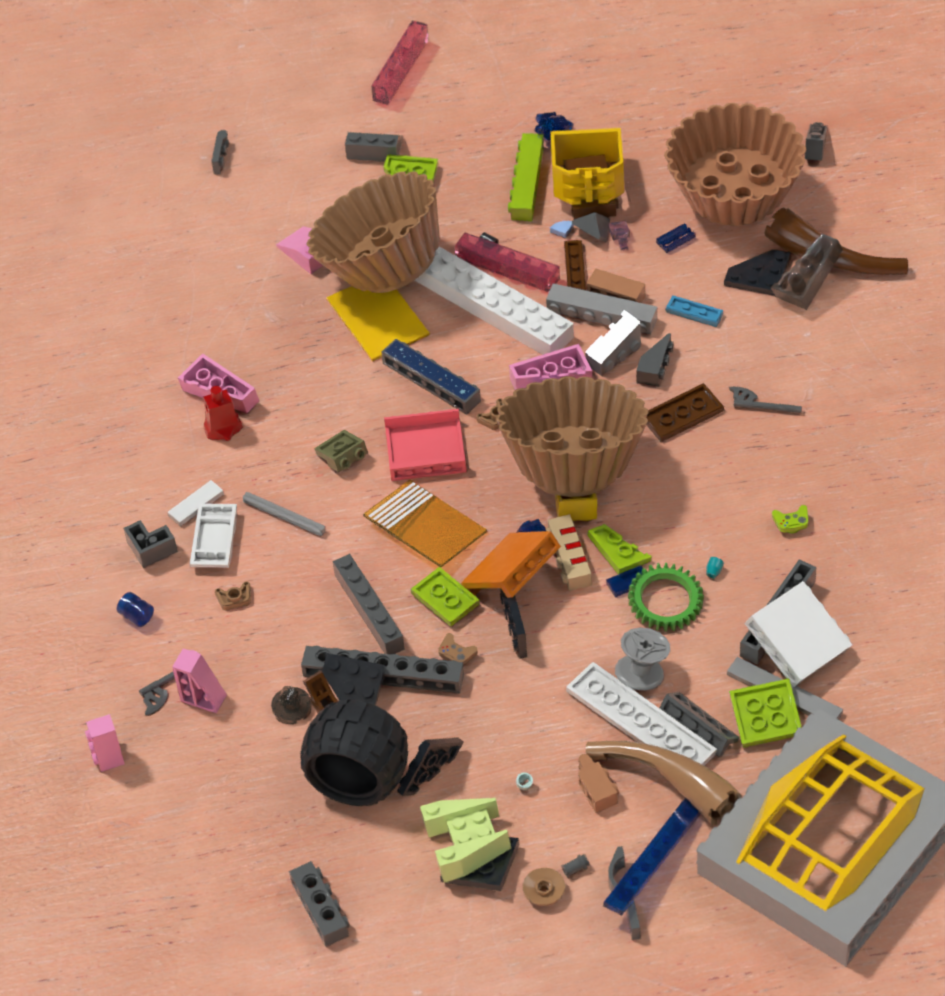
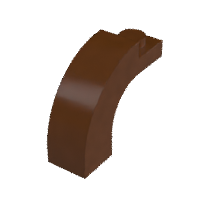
[303,671,338,713]

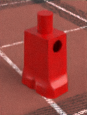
[203,386,243,441]

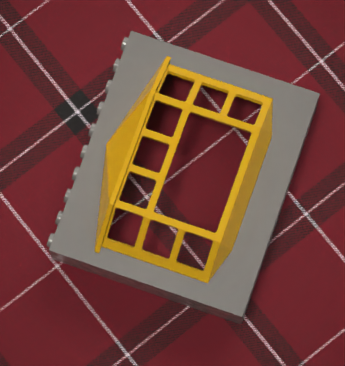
[696,708,945,967]

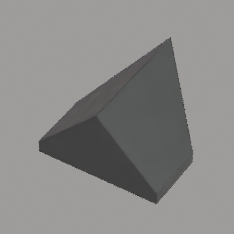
[571,213,610,242]

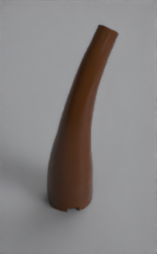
[765,207,908,275]

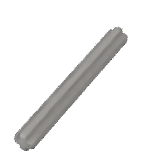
[243,492,326,536]

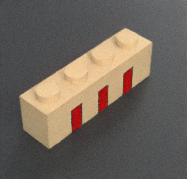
[545,515,592,591]

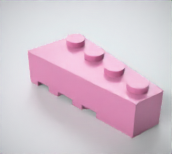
[509,344,592,390]

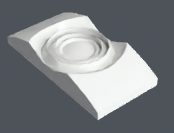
[190,504,237,568]

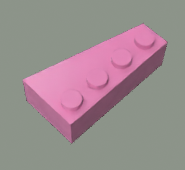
[178,354,260,413]

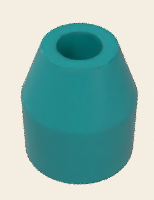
[706,557,724,579]

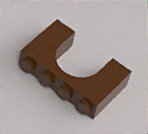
[563,154,619,220]

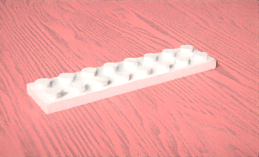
[566,662,717,766]

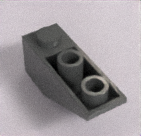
[804,122,828,161]
[636,333,674,386]

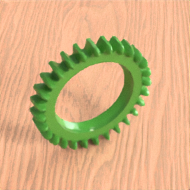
[628,562,704,632]

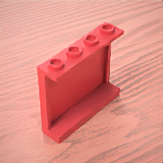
[384,409,467,481]

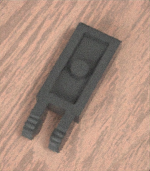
[212,130,229,174]

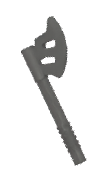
[729,386,802,413]
[139,672,175,715]

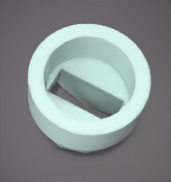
[516,772,533,791]

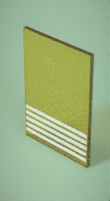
[363,479,487,568]

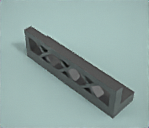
[659,692,740,757]

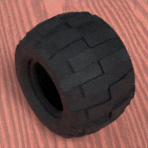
[300,700,409,806]

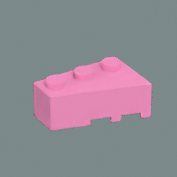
[172,649,227,713]
[85,714,124,772]

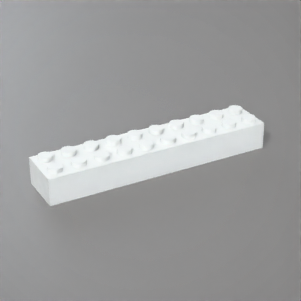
[414,247,574,355]

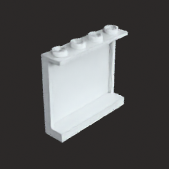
[744,581,853,687]

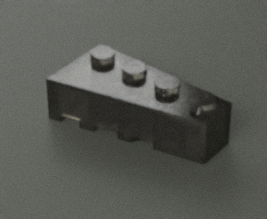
[771,234,843,310]

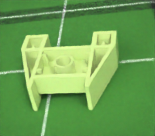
[420,798,511,882]

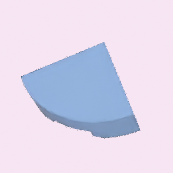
[550,221,574,238]

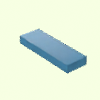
[666,295,723,327]

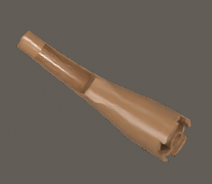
[586,741,742,825]

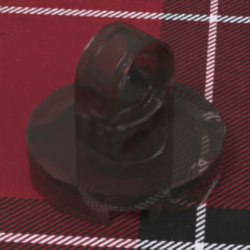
[271,686,312,724]

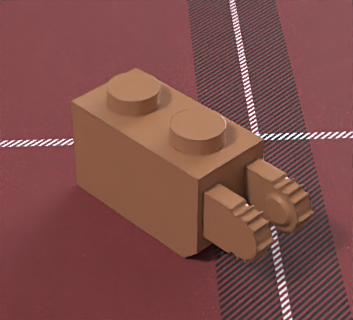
[578,754,619,813]

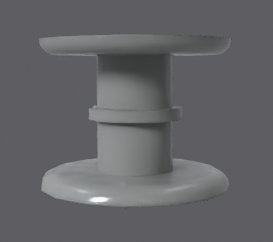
[615,628,670,690]

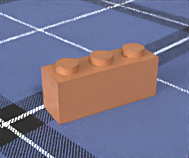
[587,269,646,303]

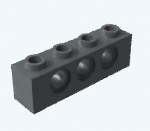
[289,861,350,947]

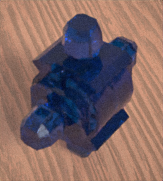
[534,112,574,140]

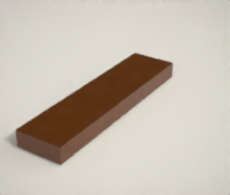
[564,240,586,291]

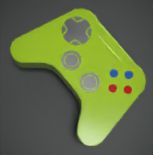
[772,505,808,534]

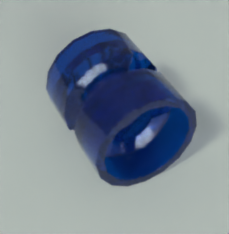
[116,592,154,627]

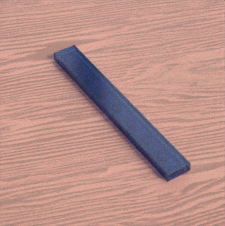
[603,798,701,916]

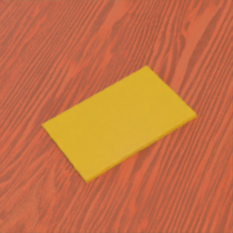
[326,286,430,362]

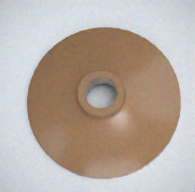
[523,868,565,906]

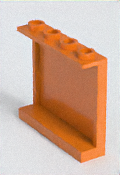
[461,531,561,598]

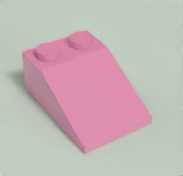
[276,226,324,274]

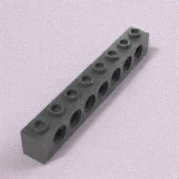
[301,646,464,693]

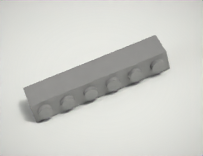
[546,283,657,335]

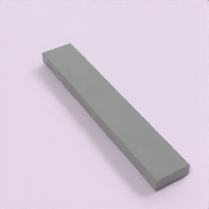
[727,657,843,719]

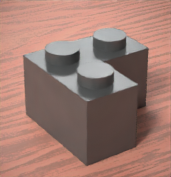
[123,520,178,568]

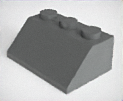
[345,132,403,161]

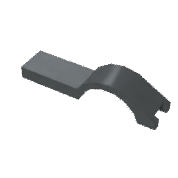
[608,846,640,940]

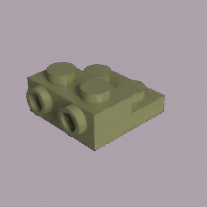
[314,430,368,472]

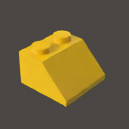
[555,493,597,521]

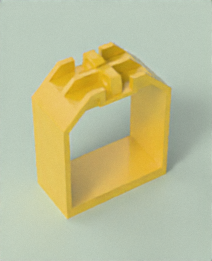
[551,128,625,205]

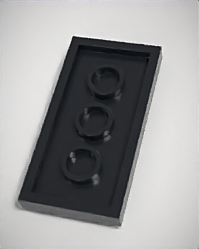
[499,588,527,659]

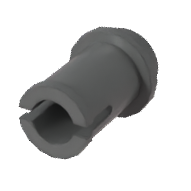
[561,854,590,877]

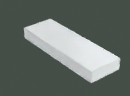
[167,480,224,527]

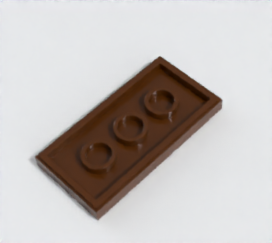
[646,383,724,442]

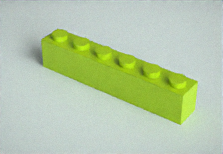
[508,133,544,221]

